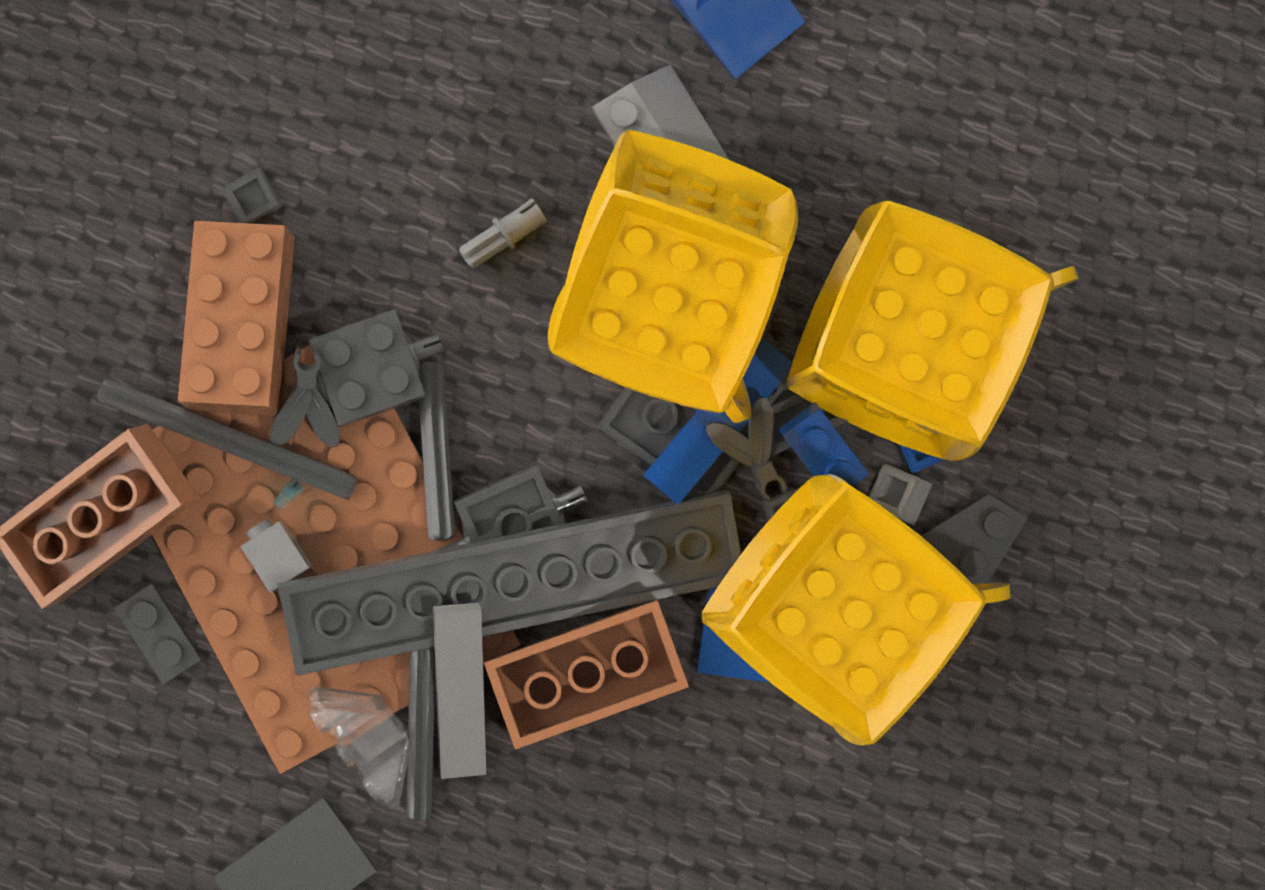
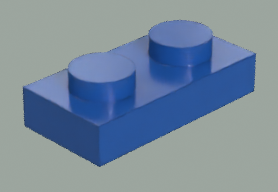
[779,402,869,487]

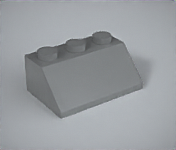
[592,64,729,160]

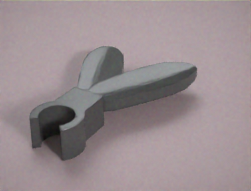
[270,347,340,447]
[705,396,787,501]

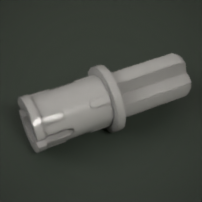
[459,198,548,268]

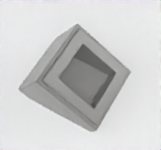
[868,463,932,526]

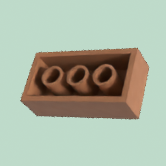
[178,221,295,416]
[0,424,200,609]
[484,599,689,750]

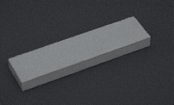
[433,602,486,779]

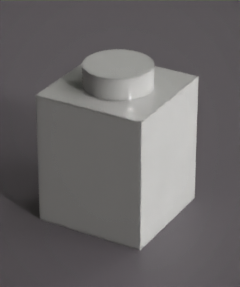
[240,518,313,593]

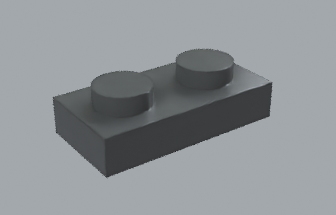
[114,583,203,685]

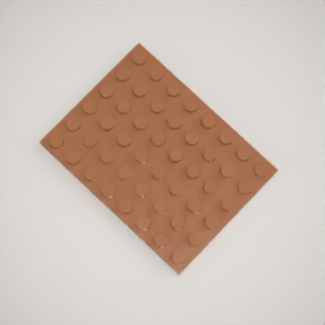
[152,324,521,774]

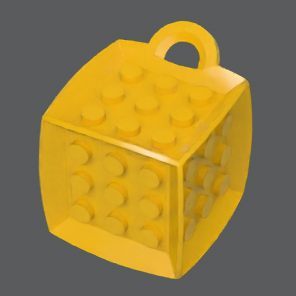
[548,130,798,423]
[786,201,1079,461]
[701,474,1011,746]

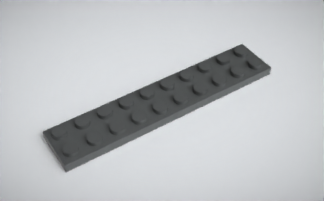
[277,490,741,676]

